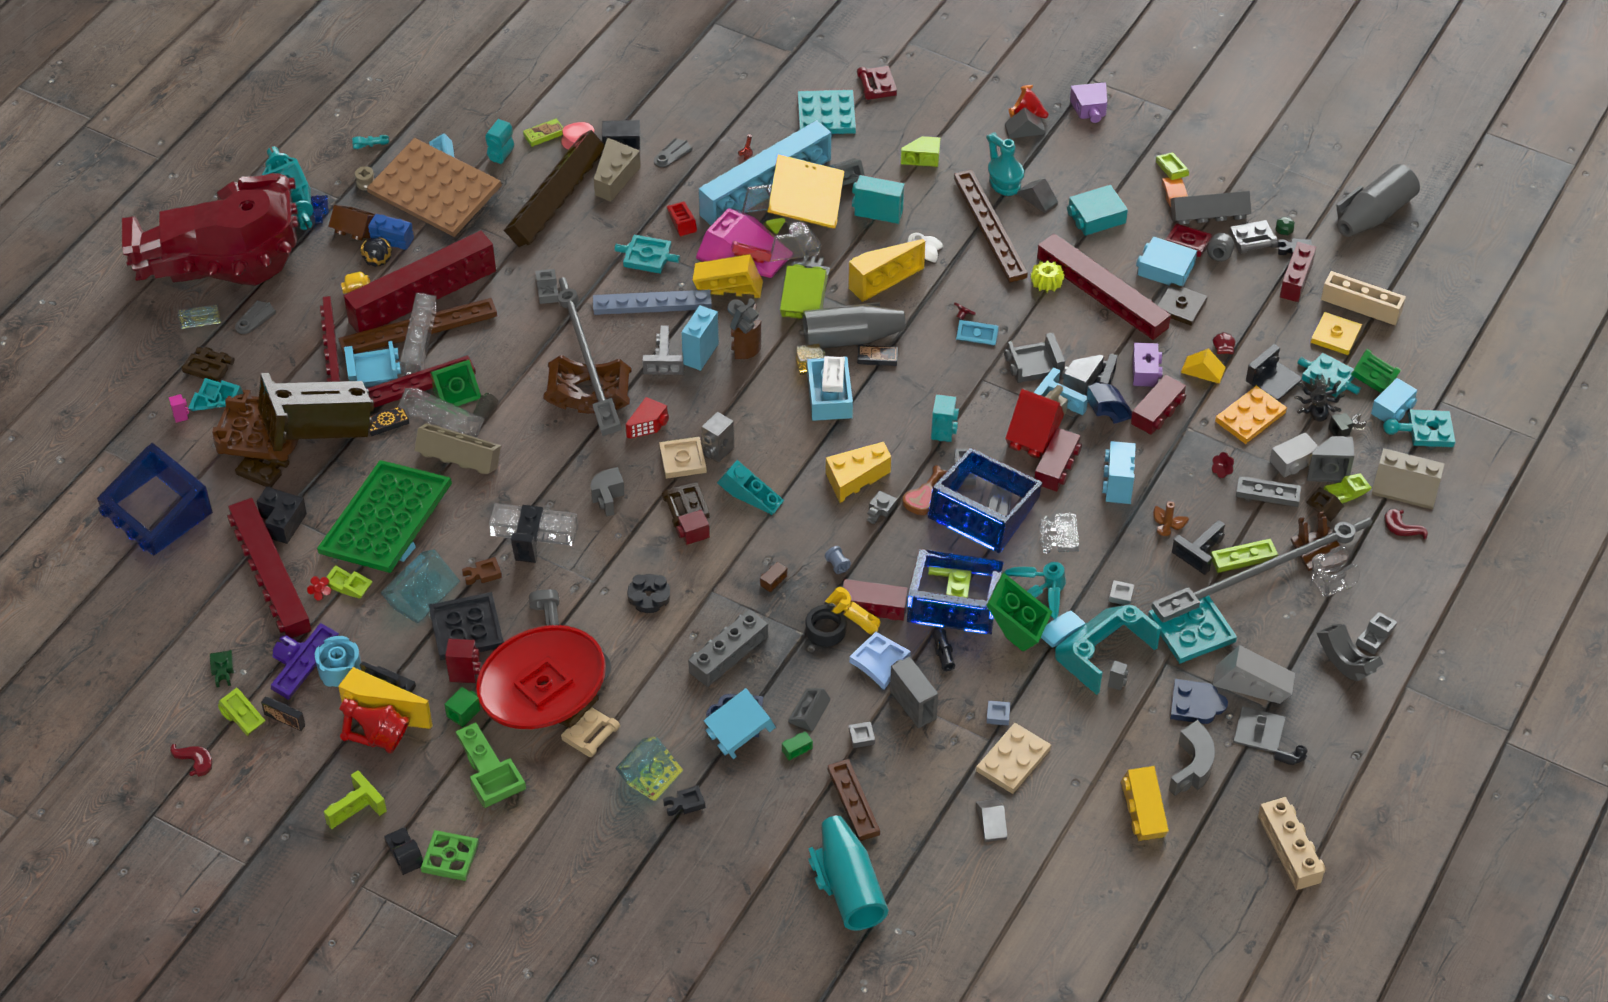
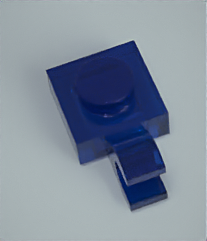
[311,195,329,224]

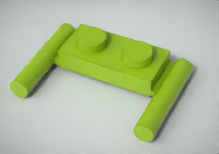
[923,566,972,610]

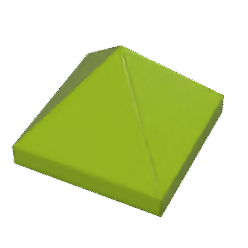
[763,217,785,235]

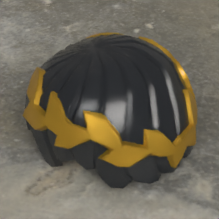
[360,237,392,267]

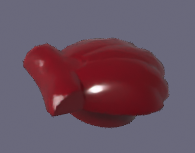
[1213,332,1236,354]

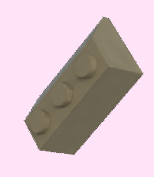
[1371,448,1445,510]

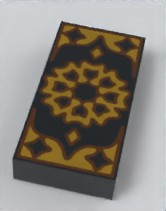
[368,405,410,437]

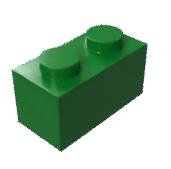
[782,731,813,761]

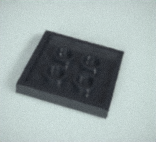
[429,592,504,660]

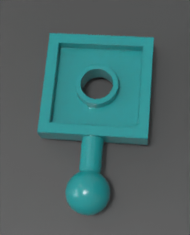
[1383,409,1456,447]

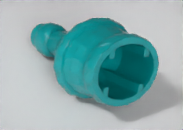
[986,132,1025,196]

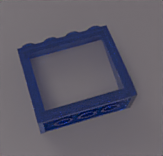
[97,443,213,556]
[928,448,1042,554]
[907,549,1004,635]

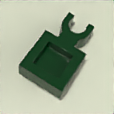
[210,650,234,687]

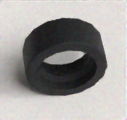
[805,604,847,647]

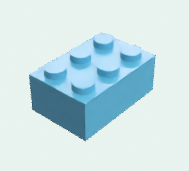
[807,357,853,421]

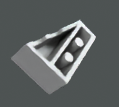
[1212,645,1295,704]

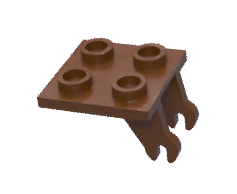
[1290,511,1348,571]

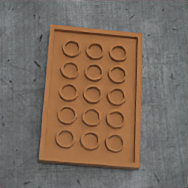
[367,138,502,237]

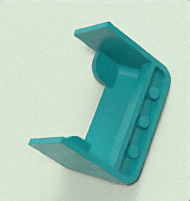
[1055,605,1161,695]

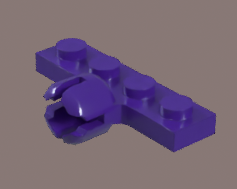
[271,623,339,700]

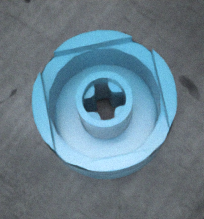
[315,636,361,687]

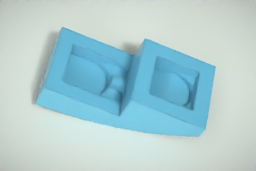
[1041,611,1086,648]

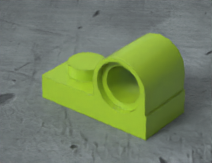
[218,687,266,736]

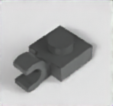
[867,490,897,524]

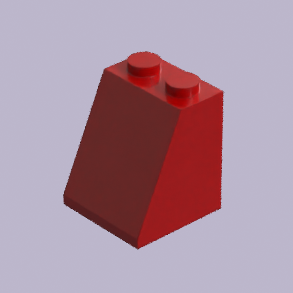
[1005,389,1064,458]

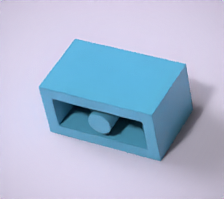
[1371,378,1417,422]

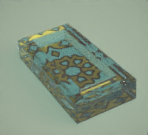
[178,305,221,329]

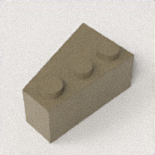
[594,138,641,202]

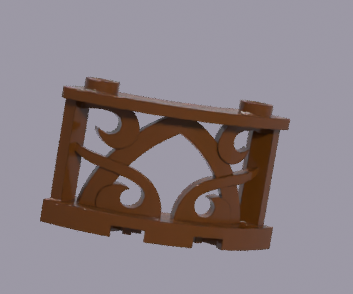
[543,355,632,414]

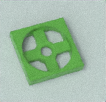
[421,830,479,881]

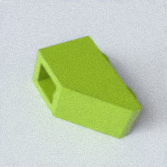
[901,136,941,167]

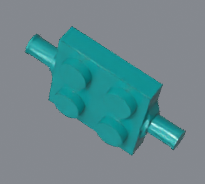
[615,235,680,274]
[1297,353,1361,397]

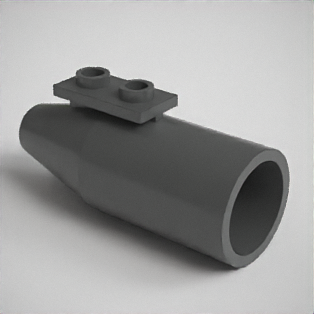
[1336,164,1420,237]
[803,302,906,350]

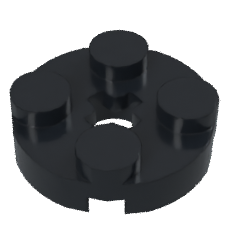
[627,574,670,613]

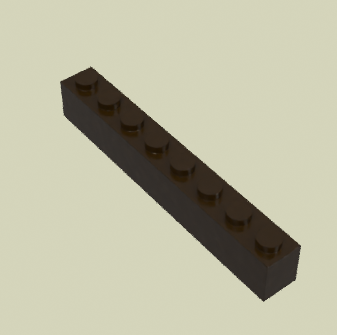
[503,130,605,247]

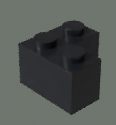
[256,486,307,544]

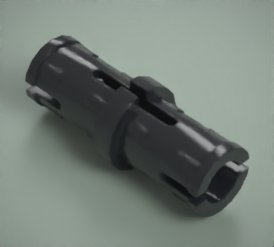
[932,628,956,671]

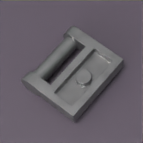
[1229,220,1278,254]

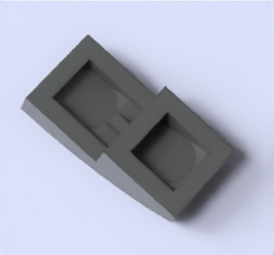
[535,269,559,304]
[1355,612,1397,655]

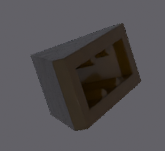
[1306,487,1344,522]

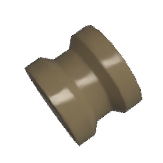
[355,166,374,191]

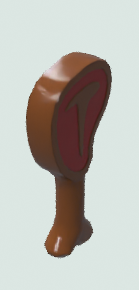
[902,465,948,515]

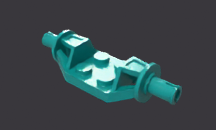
[262,146,314,230]

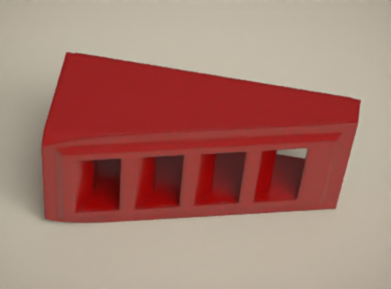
[667,201,697,236]

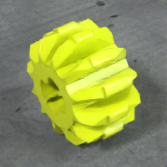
[1031,260,1064,293]

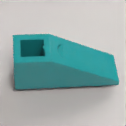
[717,460,784,515]

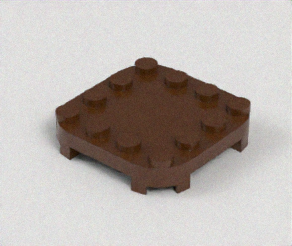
[212,390,299,461]

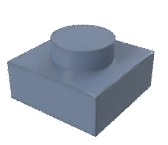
[986,701,1010,726]

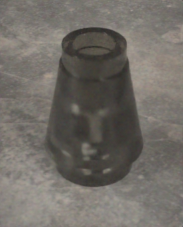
[471,393,498,423]

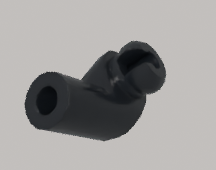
[1274,745,1308,765]

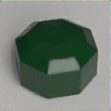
[1276,217,1295,235]

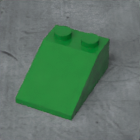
[987,573,1052,652]

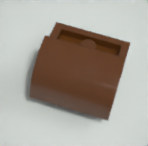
[731,304,762,359]

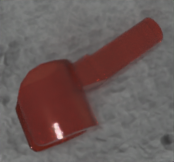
[738,134,753,160]

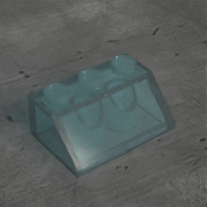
[381,549,460,623]

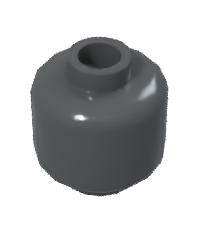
[1207,233,1234,262]

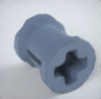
[825,546,851,574]

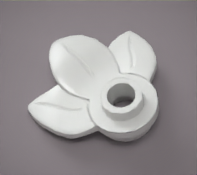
[908,233,943,263]

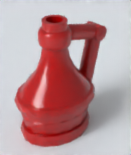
[339,698,410,754]

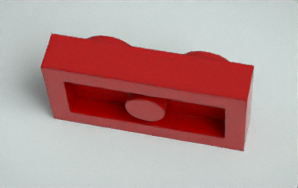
[731,241,772,263]

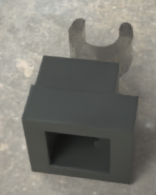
[1328,413,1367,437]

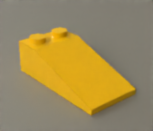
[849,239,926,302]
[338,667,433,729]

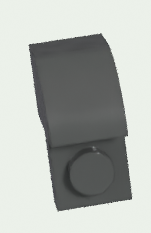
[591,467,624,517]

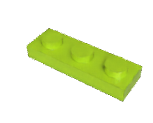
[1210,539,1278,573]

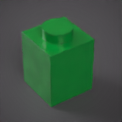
[444,687,480,727]

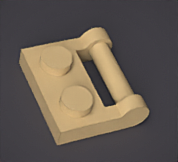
[561,707,620,757]

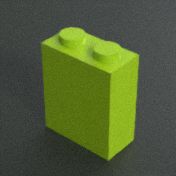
[780,264,828,319]

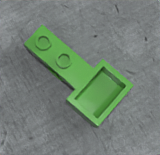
[456,722,526,808]

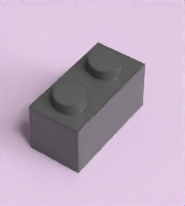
[1108,660,1129,691]

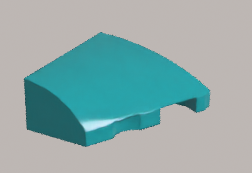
[188,378,243,411]

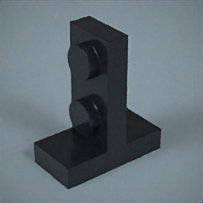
[511,505,544,563]
[1172,520,1225,575]

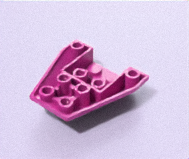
[696,208,793,278]

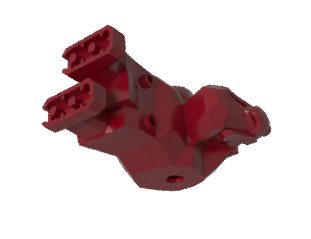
[122,173,298,286]

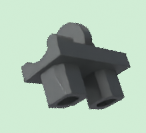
[727,298,759,334]

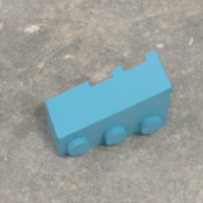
[1102,441,1135,504]

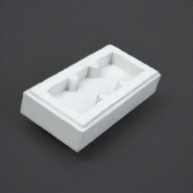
[822,356,845,392]

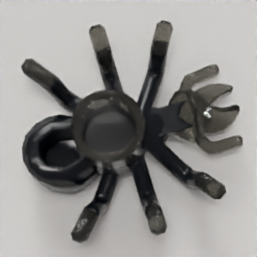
[1294,375,1345,422]

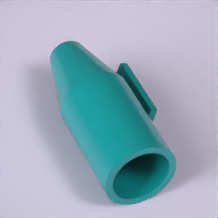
[808,816,889,931]

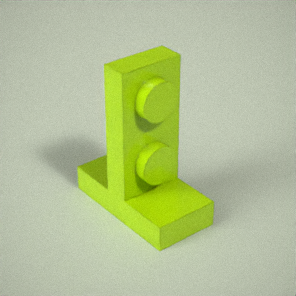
[324,770,387,829]

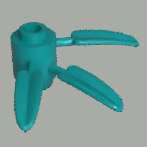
[1004,562,1066,619]

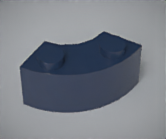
[1087,383,1132,424]

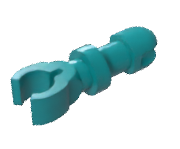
[352,135,389,149]

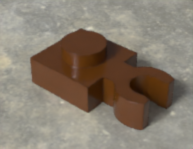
[462,557,502,585]

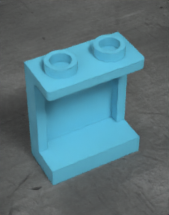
[344,341,401,388]
[704,688,776,759]

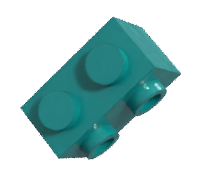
[931,394,959,442]

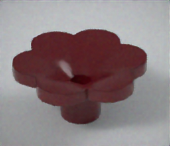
[954,302,976,320]
[1212,452,1234,478]

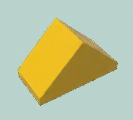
[1181,348,1226,384]

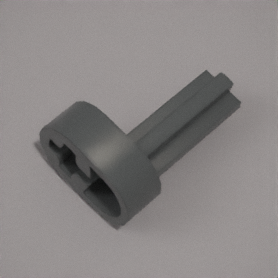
[529,589,560,626]

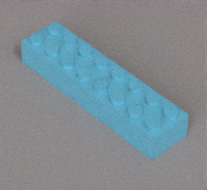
[699,120,831,226]

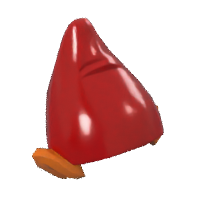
[1008,85,1049,119]

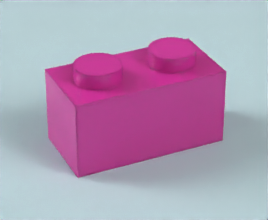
[169,394,189,423]

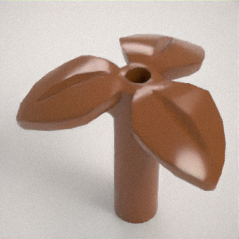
[1153,501,1189,536]

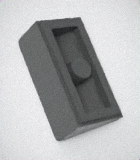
[788,688,830,731]

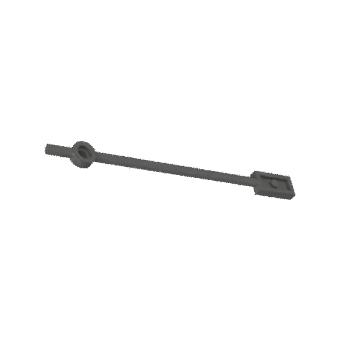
[558,277,622,436]
[1151,518,1373,623]

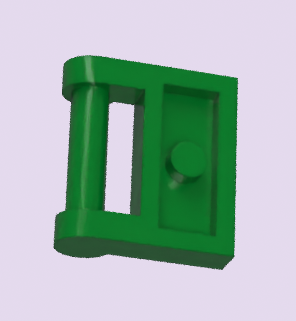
[1350,349,1401,393]

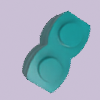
[485,119,514,164]

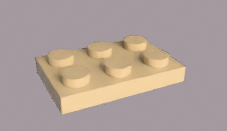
[976,723,1051,794]

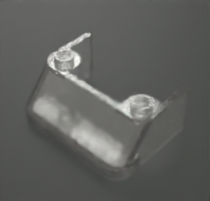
[742,184,822,262]

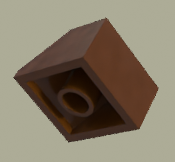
[328,205,375,241]

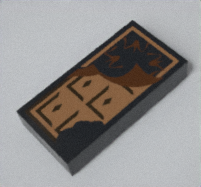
[857,345,898,366]
[261,696,306,731]

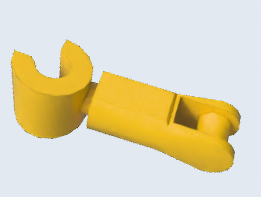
[825,587,881,635]

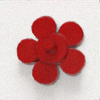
[307,576,332,600]

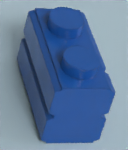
[368,214,414,250]

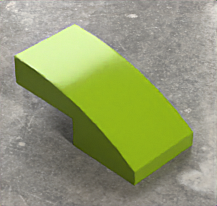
[1323,473,1372,504]
[327,565,373,598]

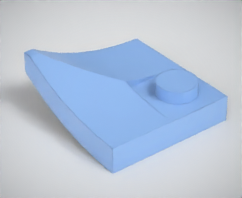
[849,632,911,689]

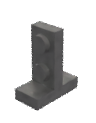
[643,326,684,375]

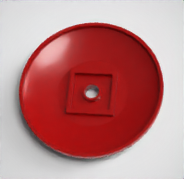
[477,625,606,729]

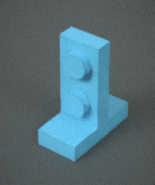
[1034,367,1088,415]

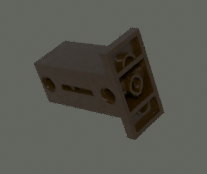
[258,373,374,451]

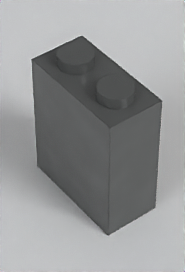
[890,657,938,728]

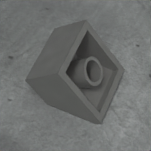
[1307,436,1355,482]

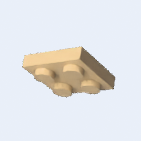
[659,437,707,479]

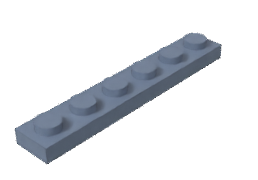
[593,290,712,315]

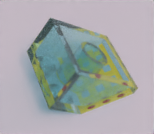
[615,737,683,801]

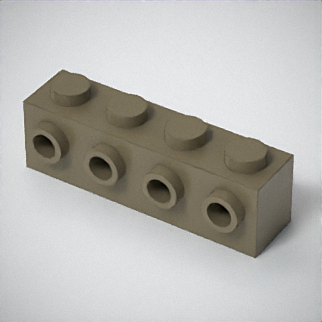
[414,423,501,474]

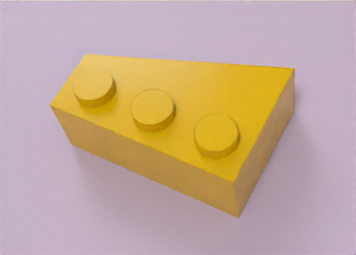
[692,254,763,298]
[826,442,891,503]
[1121,766,1169,841]

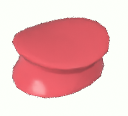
[561,122,594,150]

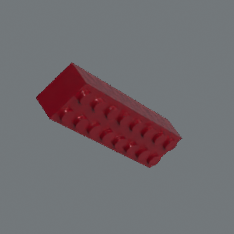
[344,231,496,333]

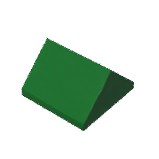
[431,360,482,411]

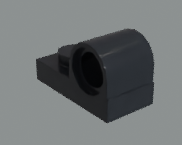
[384,827,423,875]

